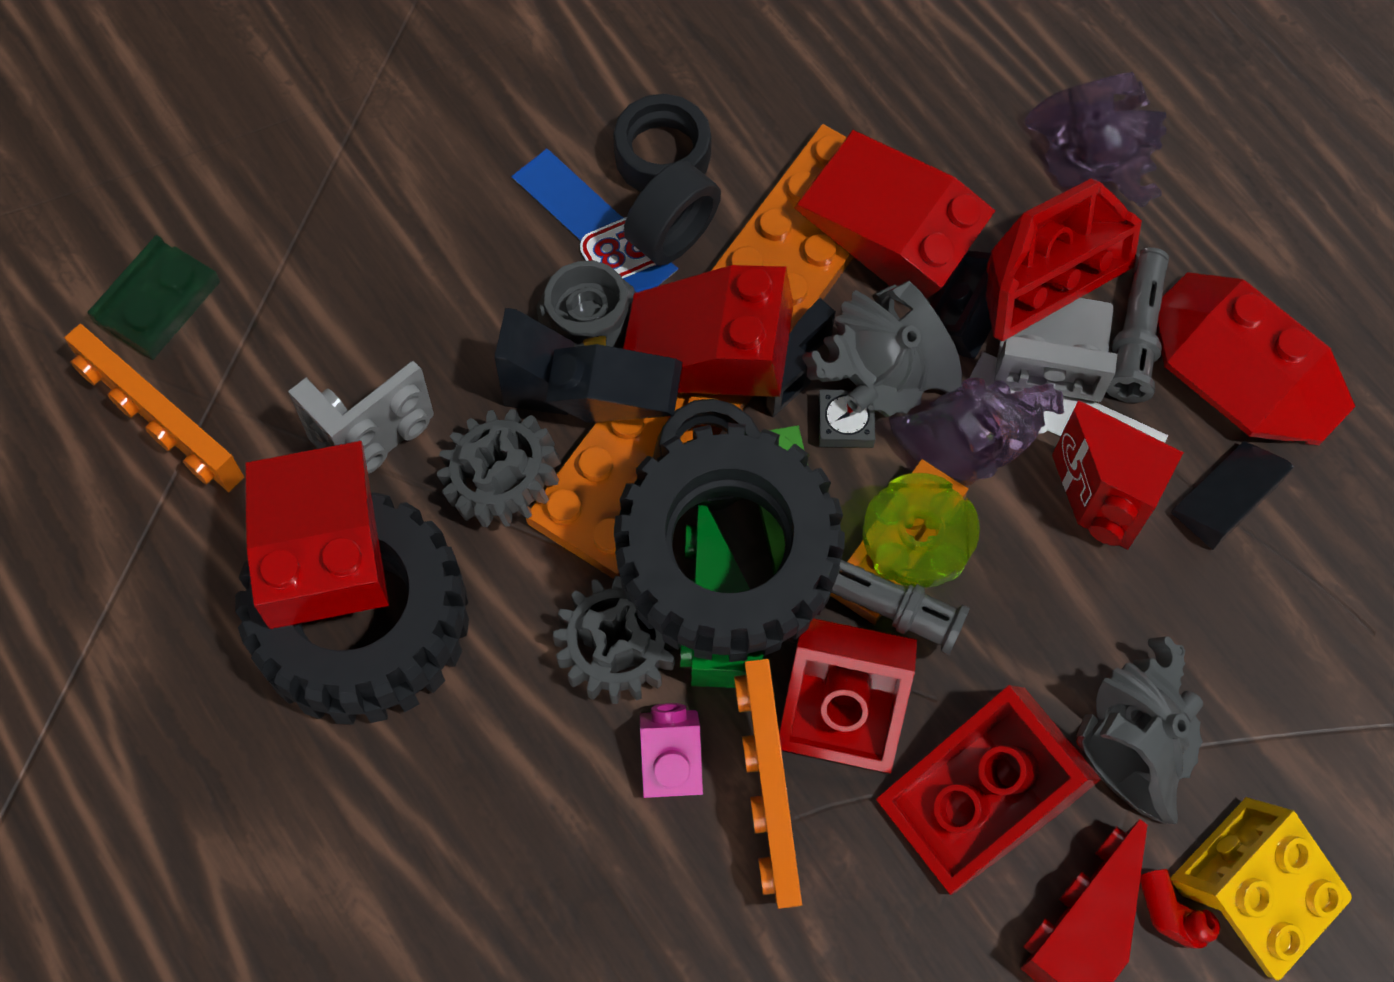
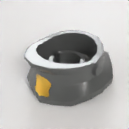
[536,260,635,348]

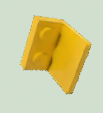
[1171,797,1352,981]

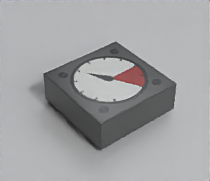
[818,390,875,448]

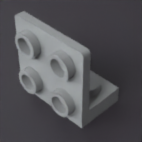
[994,298,1117,402]
[288,361,434,474]

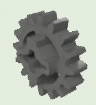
[437,409,561,527]
[553,576,675,704]

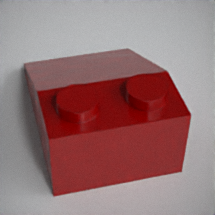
[794,130,996,299]
[623,265,794,397]
[245,441,389,629]
[876,685,1101,895]

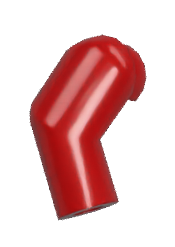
[1140,869,1220,949]

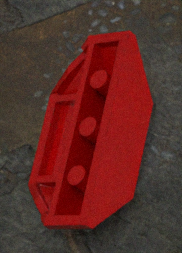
[986,178,1142,341]
[1157,272,1356,446]

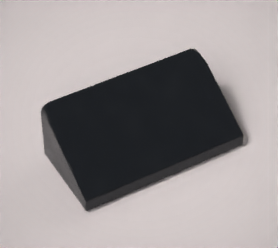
[930,250,992,359]
[1171,441,1295,550]

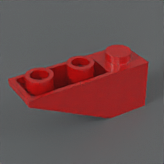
[1020,819,1148,982]

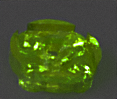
[863,473,980,588]

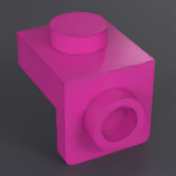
[640,703,703,798]

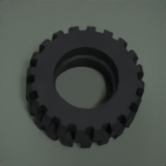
[614,423,845,662]
[235,492,469,725]

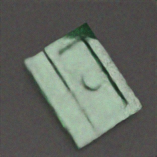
[87,235,220,360]

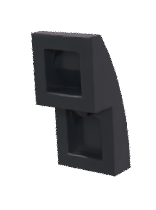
[765,298,836,417]

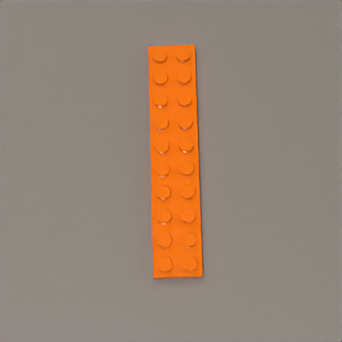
[526,124,854,579]

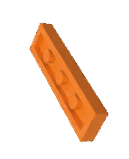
[64,323,244,493]
[734,659,802,909]

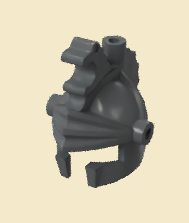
[802,281,962,417]
[1076,636,1203,824]

